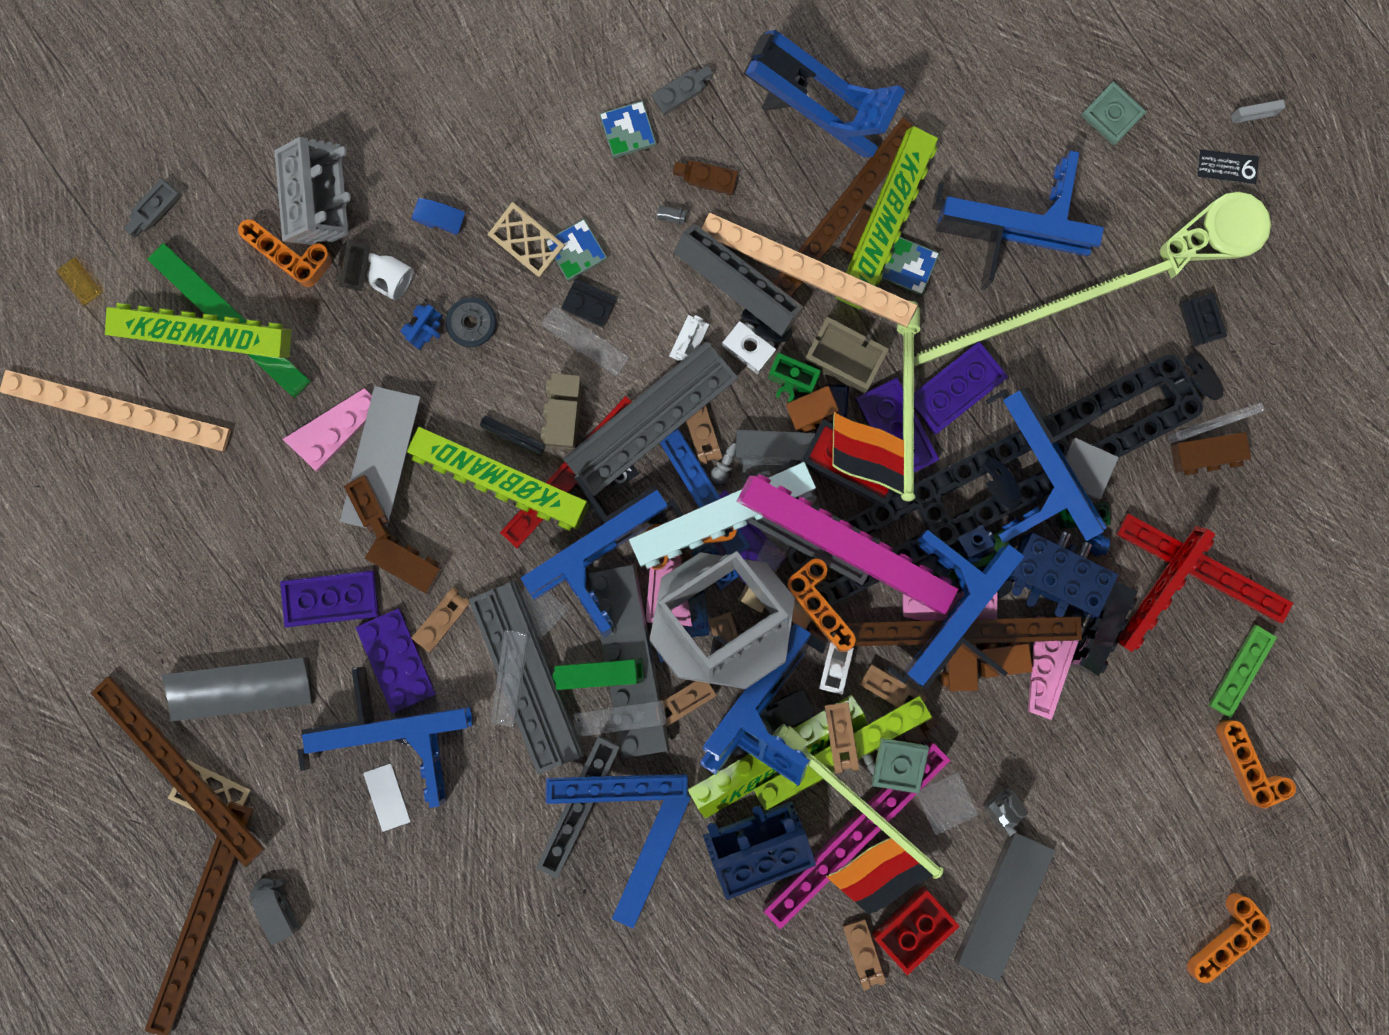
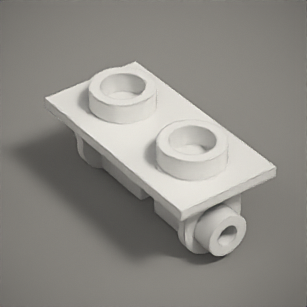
[669,315,709,362]

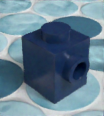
[957,525,996,564]

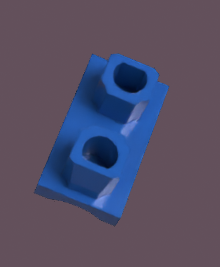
[401,304,443,350]

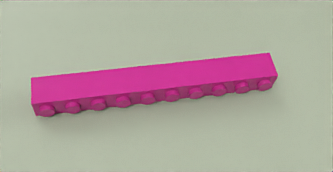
[736,474,958,614]
[762,741,951,929]

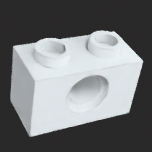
[722,321,776,375]
[819,643,854,695]

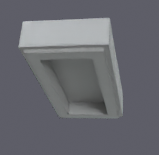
[1231,100,1285,124]

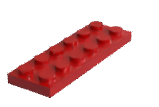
[1116,526,1216,652]

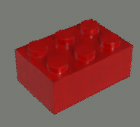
[871,886,960,976]

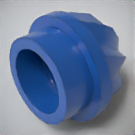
[1086,533,1110,556]

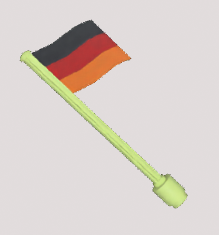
[832,301,920,501]
[772,724,944,914]

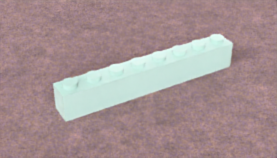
[629,462,816,569]

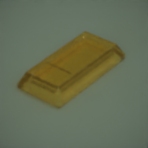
[56,257,103,306]

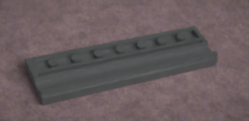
[563,341,738,497]
[589,564,670,758]
[468,581,585,775]

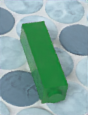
[553,658,644,690]

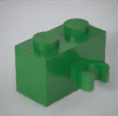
[767,353,821,403]

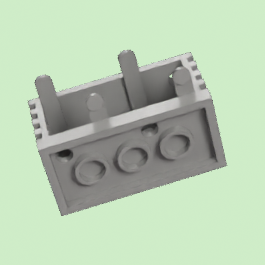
[274,137,351,246]

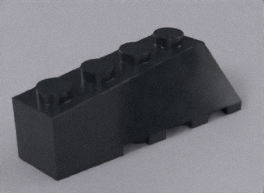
[1070,581,1138,676]
[733,688,815,756]

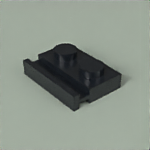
[561,279,617,329]
[1179,293,1227,347]

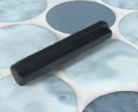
[480,416,545,455]

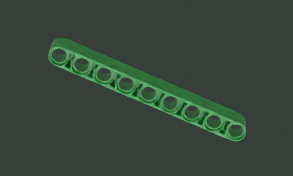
[147,243,311,398]

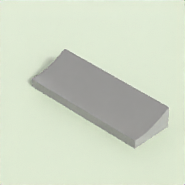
[340,386,420,529]

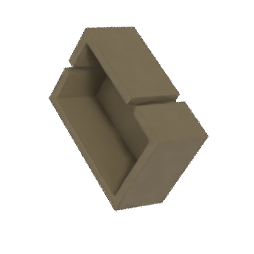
[804,317,889,394]
[541,373,583,451]

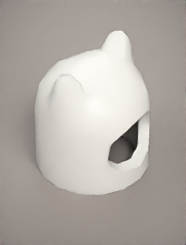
[367,253,414,301]

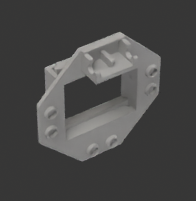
[650,551,795,689]

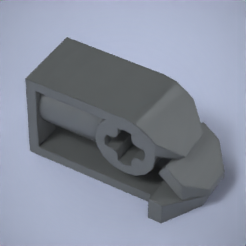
[982,788,1028,836]
[249,878,301,946]

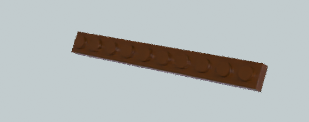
[773,117,913,297]
[844,617,1082,646]
[91,677,265,867]
[144,801,254,1035]

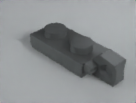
[651,66,713,116]
[124,178,182,238]

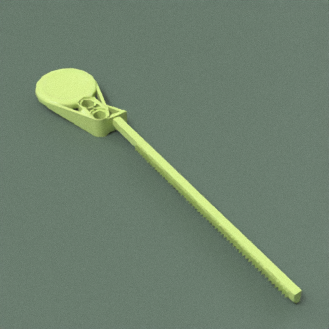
[914,192,1271,367]

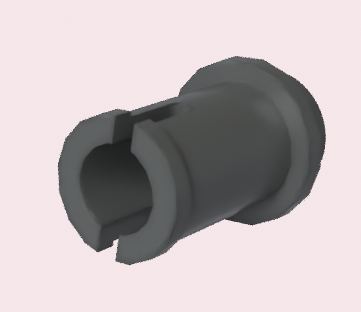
[657,205,687,226]

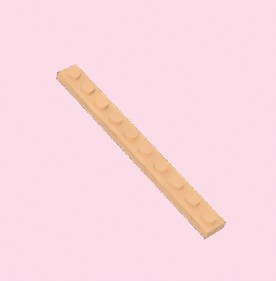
[702,213,918,328]
[0,370,231,452]

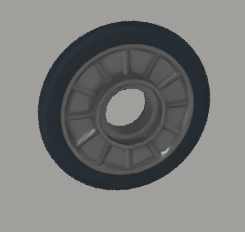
[446,297,496,347]

